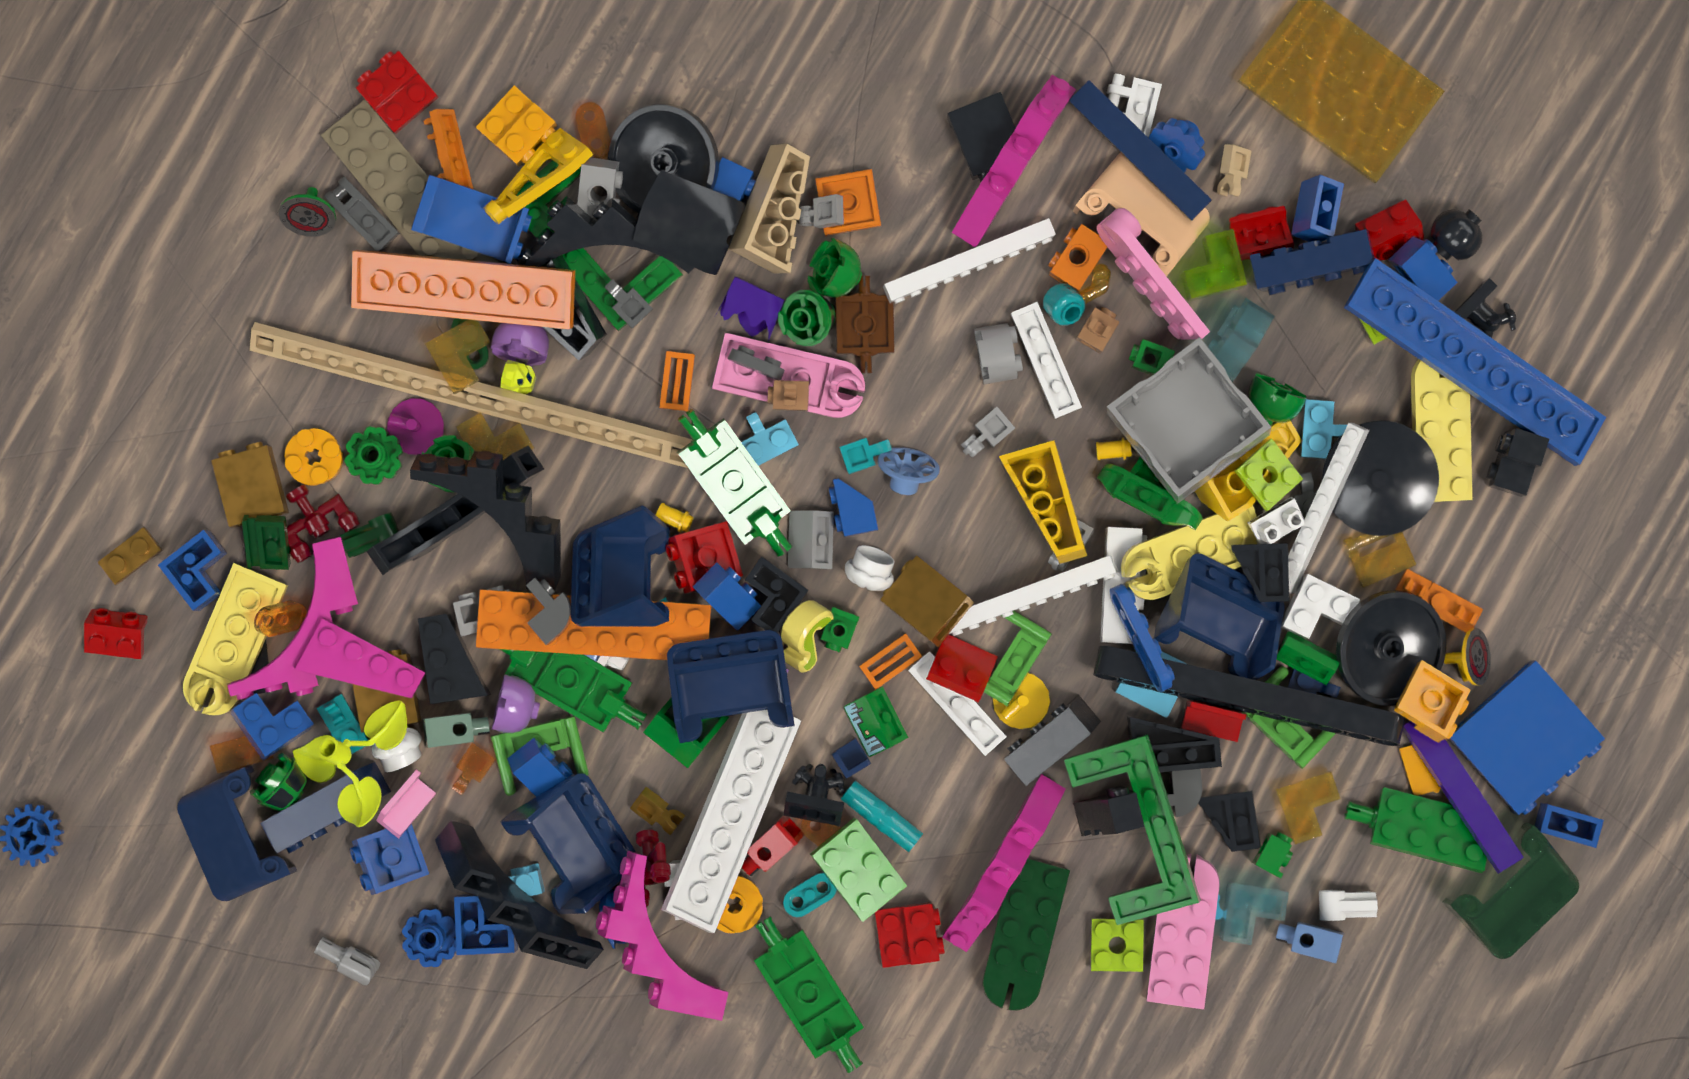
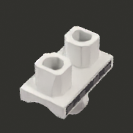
[1247,497,1305,544]

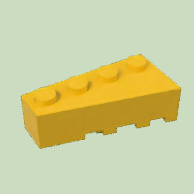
[999,440,1087,564]

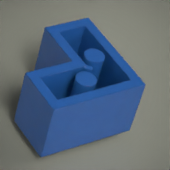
[158,530,228,611]
[231,693,314,761]
[454,894,518,955]

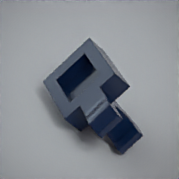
[1287,669,1341,698]

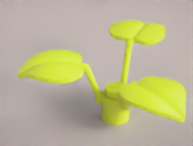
[293,701,407,827]

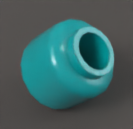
[1043,283,1085,326]

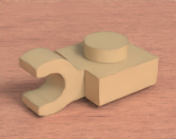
[1217,144,1251,197]

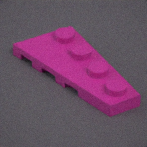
[295,618,425,698]

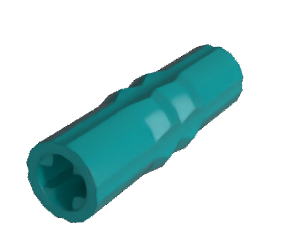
[841,780,923,852]

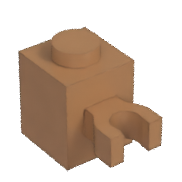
[1076,307,1119,354]
[768,380,809,411]

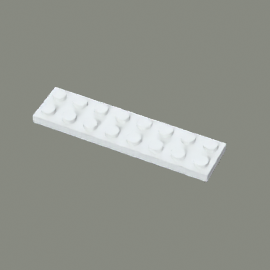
[661,710,801,933]

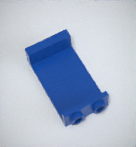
[411,175,532,264]

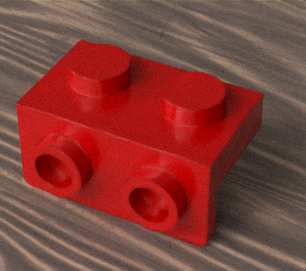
[1355,199,1424,261]
[1229,206,1294,261]
[84,608,148,659]

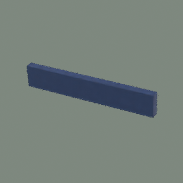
[1069,80,1212,221]

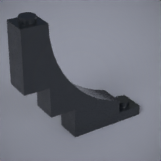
[435,820,604,969]

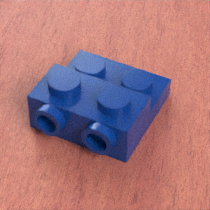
[350,824,429,895]

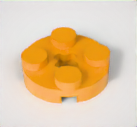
[284,428,343,486]
[717,876,763,933]

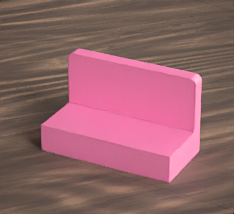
[376,769,436,839]

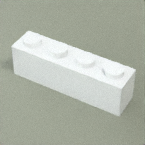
[1100,527,1147,644]

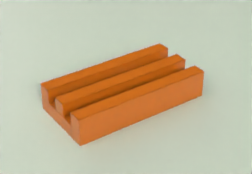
[659,351,695,412]
[859,633,922,690]

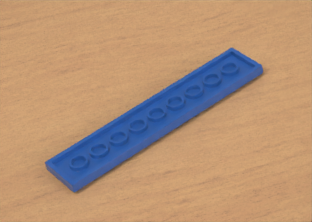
[1344,258,1606,466]

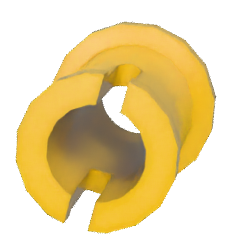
[1096,437,1132,460]
[656,503,694,533]

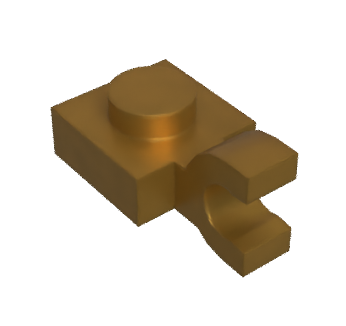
[630,787,685,835]

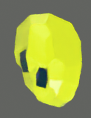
[501,360,536,395]

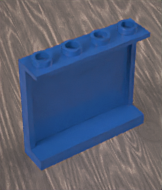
[1447,660,1605,815]

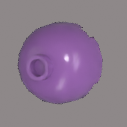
[491,323,549,366]
[492,675,540,733]

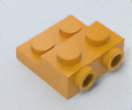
[476,85,557,167]
[1394,660,1471,743]

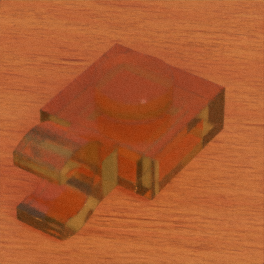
[451,743,496,795]

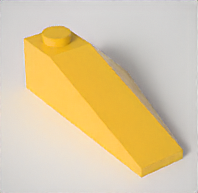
[1195,421,1302,521]

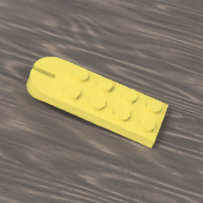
[1411,359,1472,502]
[1121,505,1257,600]
[183,563,288,715]

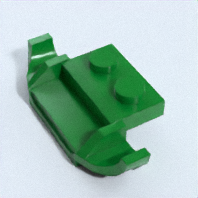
[1096,457,1203,531]

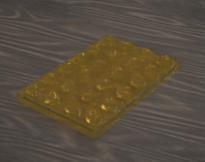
[1238,0,1445,183]

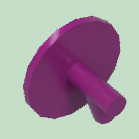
[387,398,444,455]

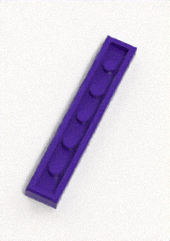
[1403,721,1524,874]

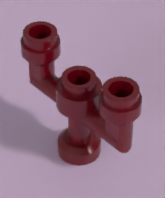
[286,484,360,564]
[636,830,671,907]

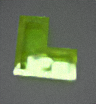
[1181,229,1247,302]

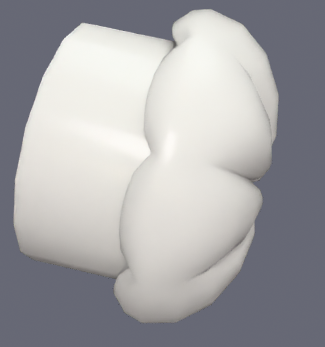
[845,545,894,591]
[372,728,422,772]

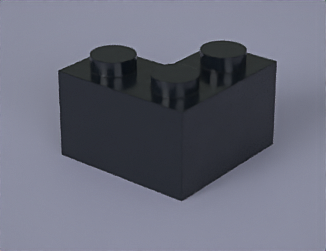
[1486,428,1549,497]
[745,556,809,633]

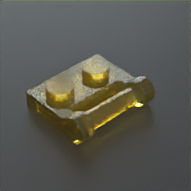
[1343,532,1417,588]

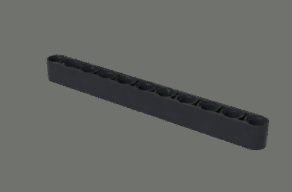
[1093,646,1405,746]

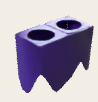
[714,277,785,342]

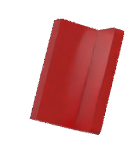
[1181,701,1247,742]

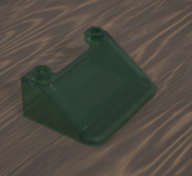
[1442,823,1579,959]

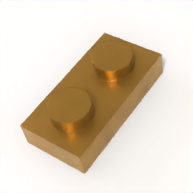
[98,527,163,585]

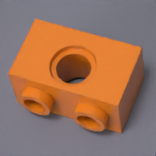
[1048,224,1107,292]

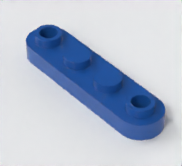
[1109,584,1175,692]

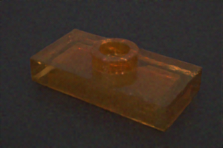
[210,736,274,774]

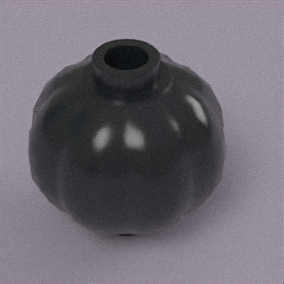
[1431,209,1483,261]

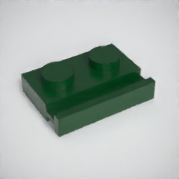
[242,515,291,570]

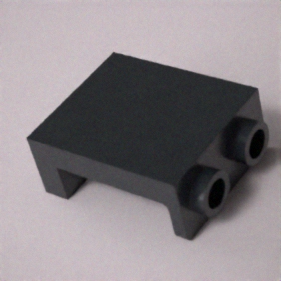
[947,92,1016,182]

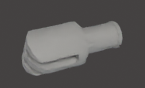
[314,937,380,985]

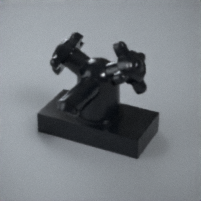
[1455,278,1516,338]
[783,764,844,826]

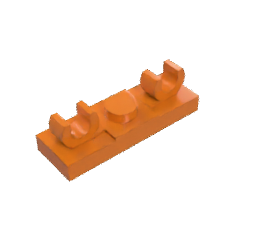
[423,109,474,190]
[1395,569,1483,633]

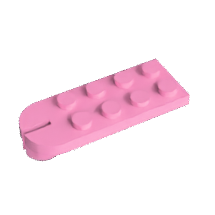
[1097,208,1210,340]
[712,333,865,418]
[1147,854,1220,1009]

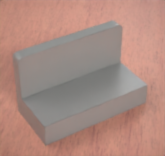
[788,511,834,569]

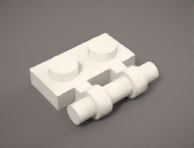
[1107,74,1162,138]

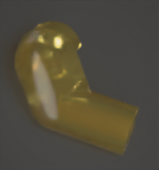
[1079,264,1111,304]

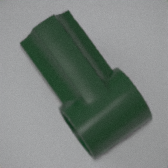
[340,512,399,558]

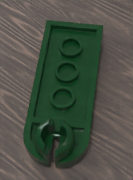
[982,859,1070,1011]

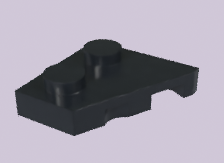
[1231,543,1290,602]
[1198,790,1261,852]

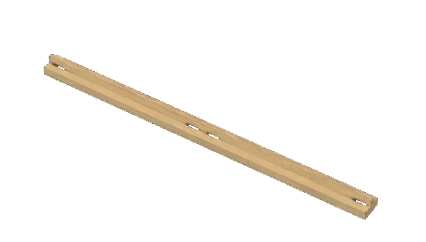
[250,322,692,468]

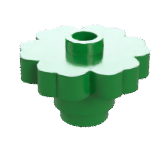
[344,427,403,485]

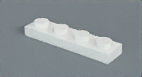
[1011,302,1082,419]
[908,651,1006,756]

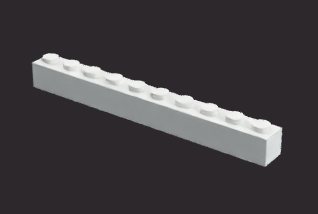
[883,218,1056,304]
[1288,423,1369,594]
[949,555,1118,636]

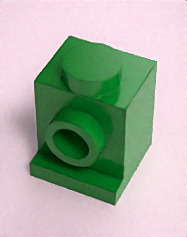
[1128,339,1175,376]
[821,607,859,653]
[1252,832,1293,879]

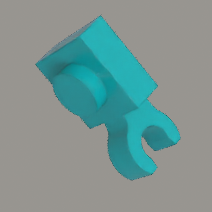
[839,438,892,475]

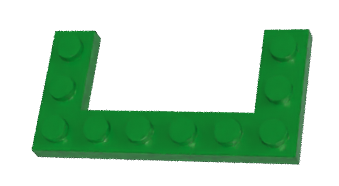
[516,160,683,332]
[1064,734,1201,925]

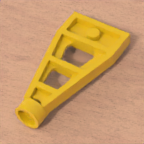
[483,128,593,225]

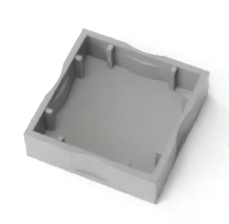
[1107,337,1271,504]

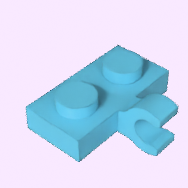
[1301,399,1347,459]
[741,412,799,466]

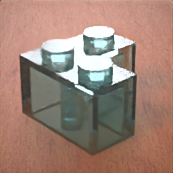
[1207,298,1275,383]
[1219,881,1289,945]

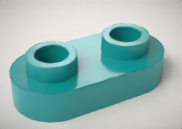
[783,873,837,917]

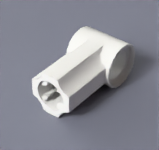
[1319,890,1378,921]

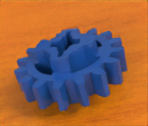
[0,804,64,867]

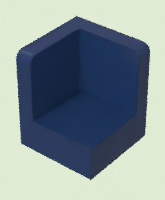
[832,738,871,779]

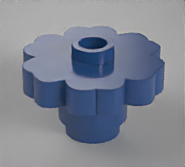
[1149,118,1205,173]
[402,908,456,967]

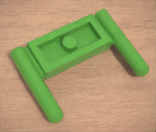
[984,611,1052,706]
[1242,666,1335,769]
[491,716,589,796]

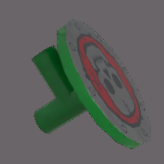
[278,187,336,236]

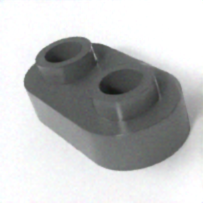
[728,345,785,380]

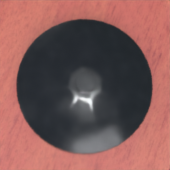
[608,104,719,214]
[1322,420,1439,536]
[1336,590,1446,706]

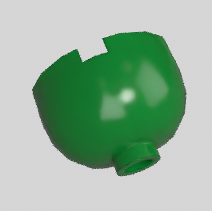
[808,238,862,297]
[1248,373,1307,426]

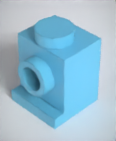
[509,863,545,896]

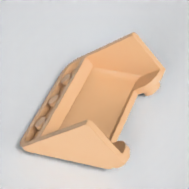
[1073,152,1210,277]

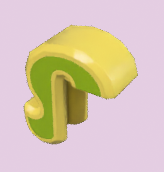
[781,600,833,673]

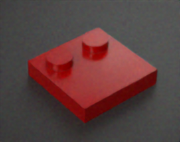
[926,634,998,703]

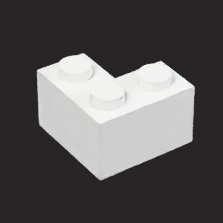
[1281,574,1360,639]

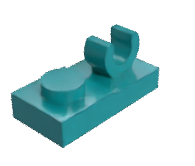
[317,694,369,754]

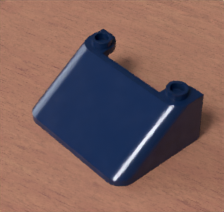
[571,506,670,627]
[1153,554,1284,680]
[667,630,795,743]
[177,766,297,901]
[500,774,636,914]

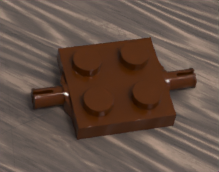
[836,276,895,374]

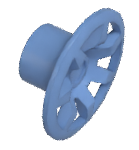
[878,447,940,495]

